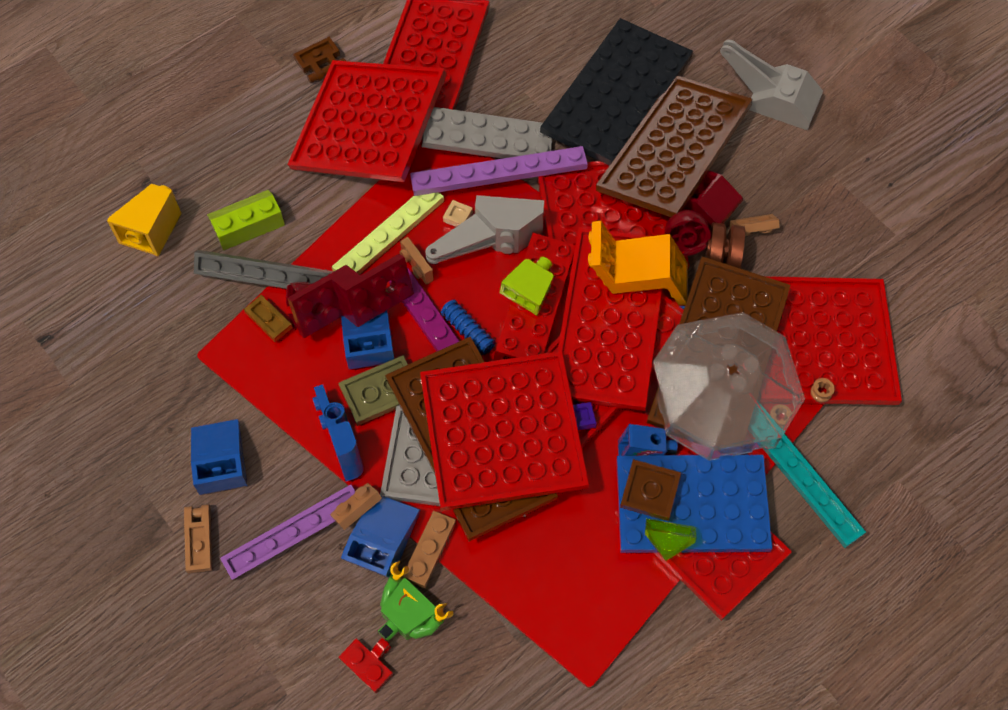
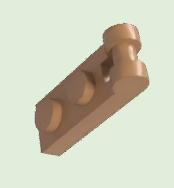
[184,504,213,574]

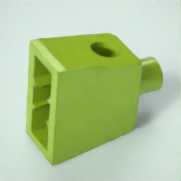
[499,257,554,315]

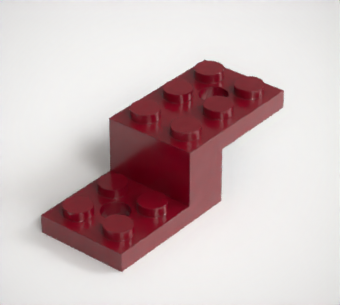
[287,254,414,338]

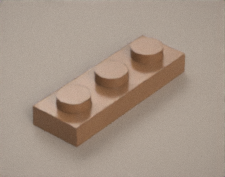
[402,511,456,588]

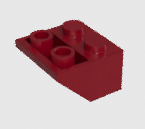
[683,171,743,226]

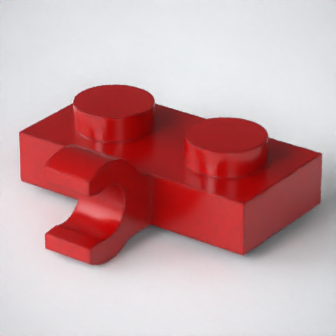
[338,638,393,693]

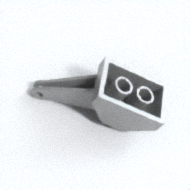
[720,40,823,131]
[426,195,544,264]

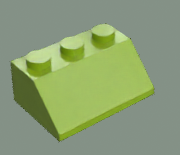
[207,190,285,251]

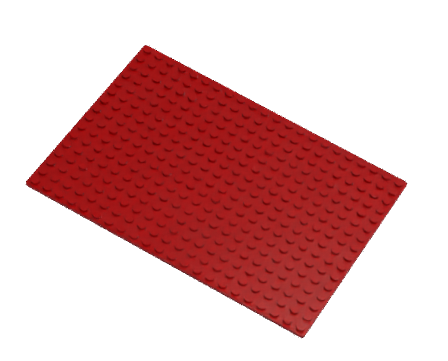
[197,140,824,688]

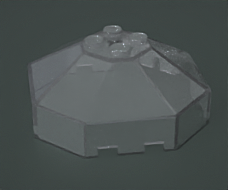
[653,312,805,461]

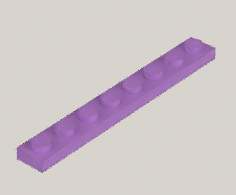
[410,146,587,196]

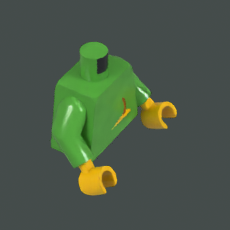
[378,561,453,642]

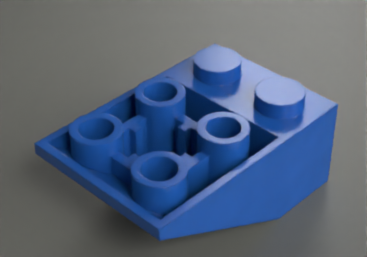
[341,310,394,369]
[191,419,248,495]
[341,496,420,578]

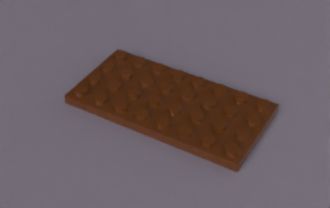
[596,76,753,217]
[646,256,791,454]
[385,336,558,542]

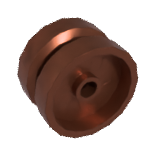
[706,222,745,268]

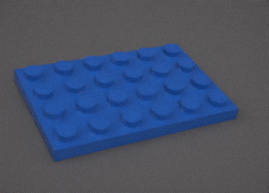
[616,455,772,553]

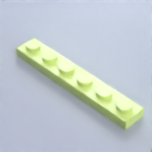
[332,192,444,275]

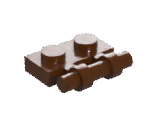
[293,36,346,83]

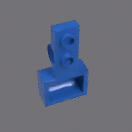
[312,384,364,481]

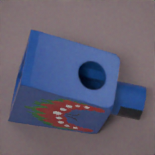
[618,424,677,456]

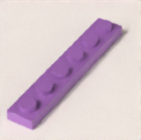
[220,485,355,580]

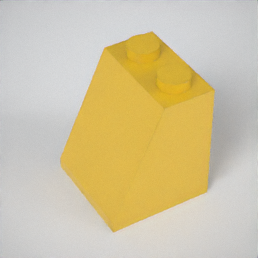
[107,184,182,256]

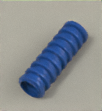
[441,300,496,356]

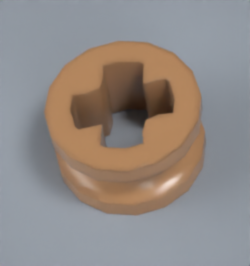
[810,378,835,402]

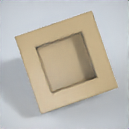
[443,200,473,227]

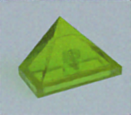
[645,518,696,561]

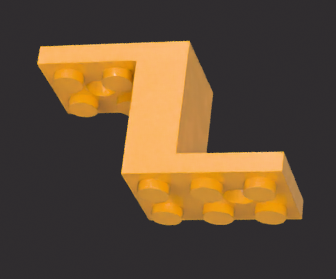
[588,221,688,305]

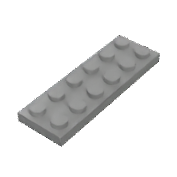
[422,107,552,159]

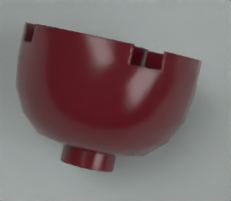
[664,210,711,256]

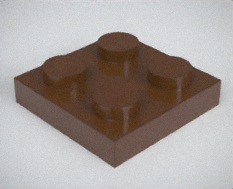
[620,459,681,521]

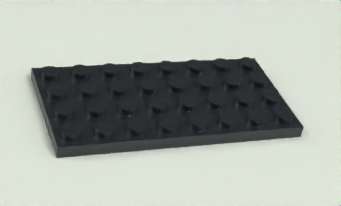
[540,18,693,166]

